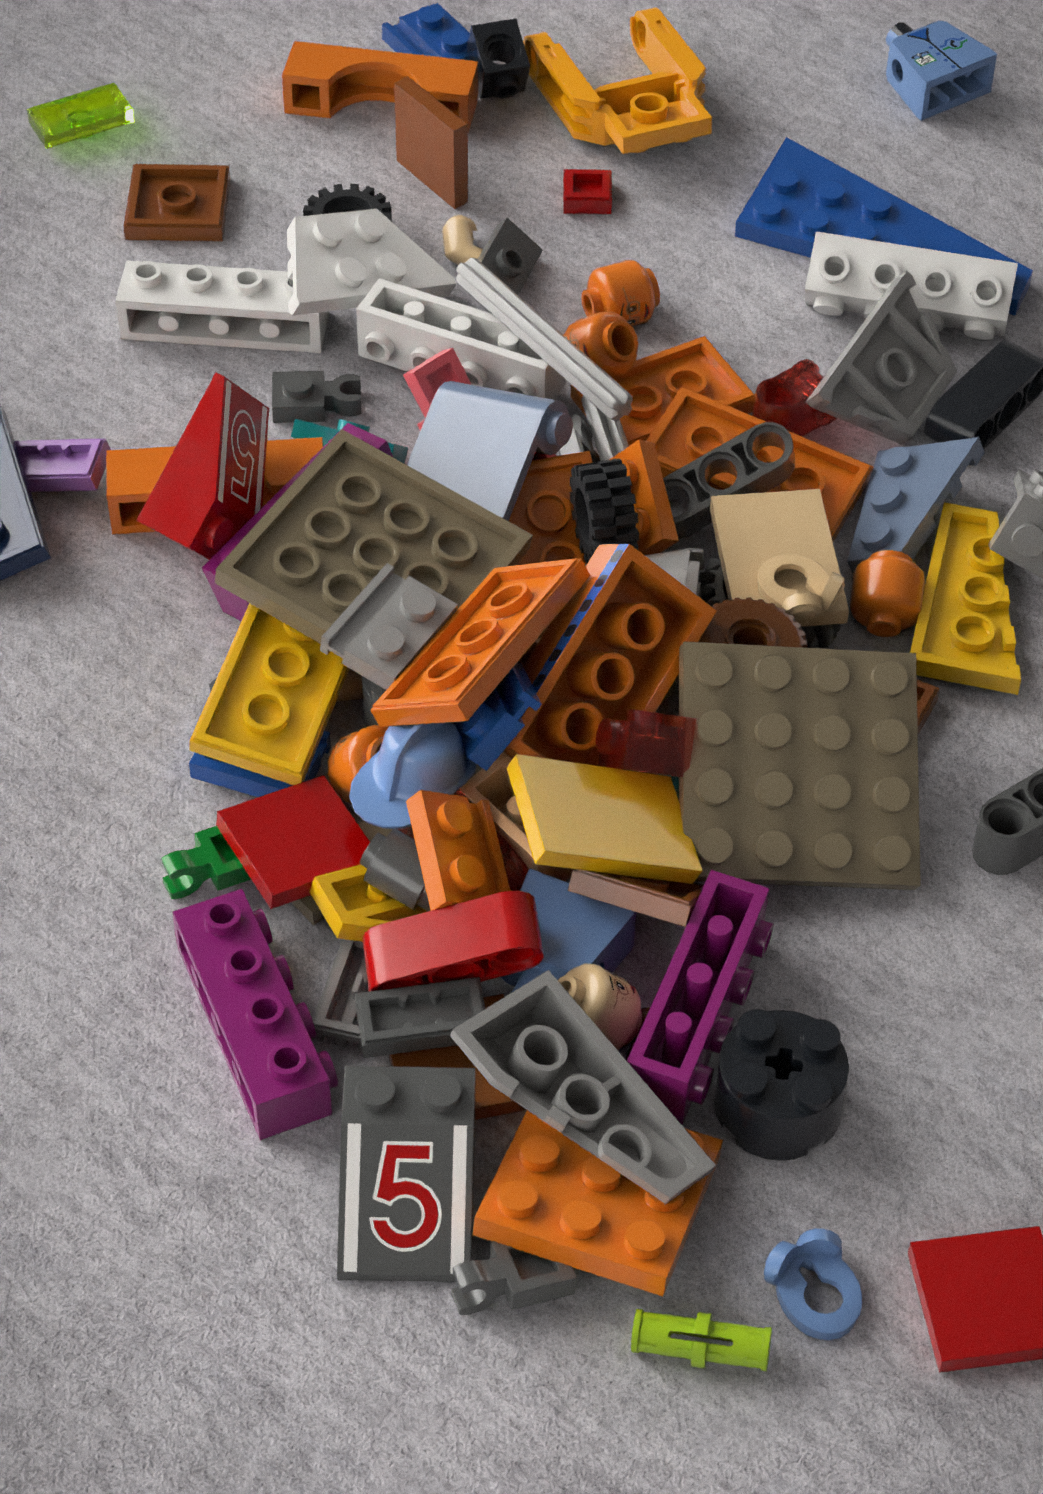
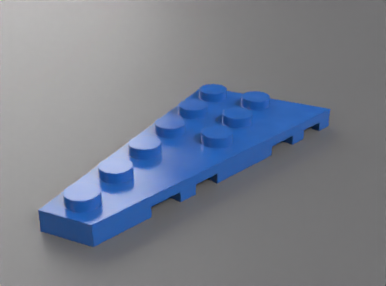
[735,137,1033,316]

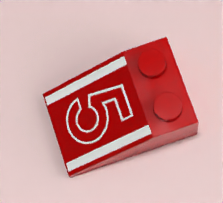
[136,372,269,560]

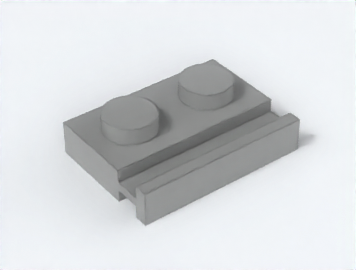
[320,563,458,690]

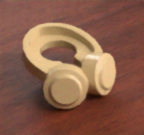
[758,554,845,622]

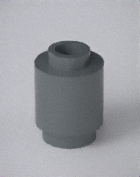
[360,828,431,912]

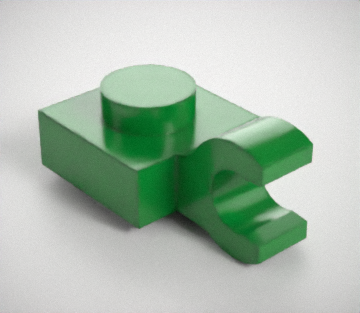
[161,826,251,899]

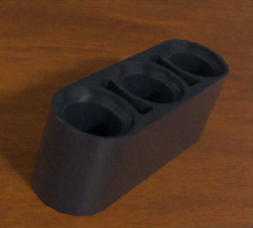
[924,340,1043,449]

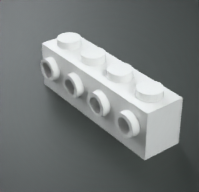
[805,232,1018,340]
[115,261,330,353]
[356,278,567,400]

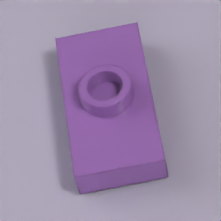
[15,438,111,492]

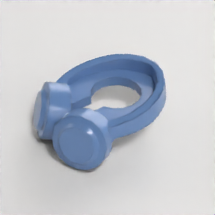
[764,1229,862,1340]

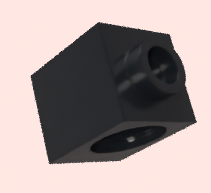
[467,18,530,99]

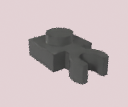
[272,371,361,423]

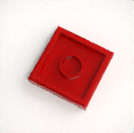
[216,775,370,909]
[908,1226,1043,1373]

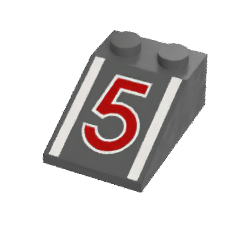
[337,1066,476,1282]

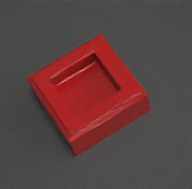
[563,169,612,214]

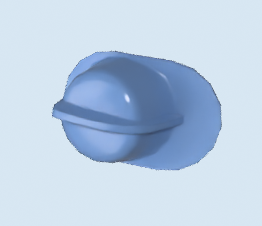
[349,722,476,829]

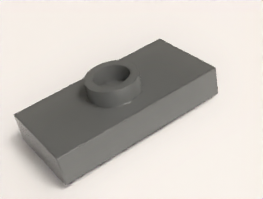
[478,217,543,295]
[355,977,486,1058]

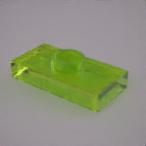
[27,83,134,149]

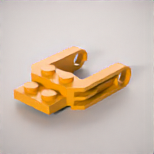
[523,7,712,154]

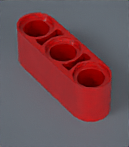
[362,891,544,991]

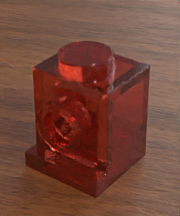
[596,709,696,777]

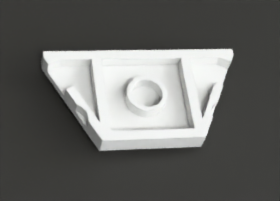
[287,209,457,316]

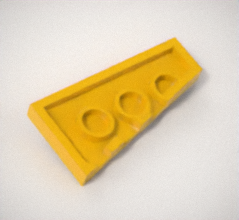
[910,502,1021,695]

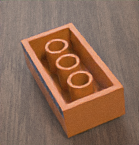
[501,544,717,769]

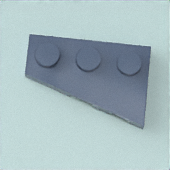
[847,437,985,573]

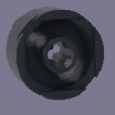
[714,1009,849,1161]

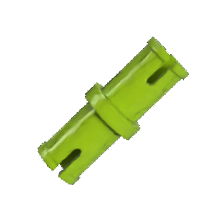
[631,1309,772,1371]

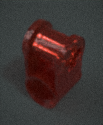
[752,359,837,436]

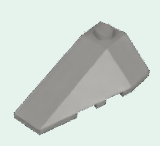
[450,970,716,1204]

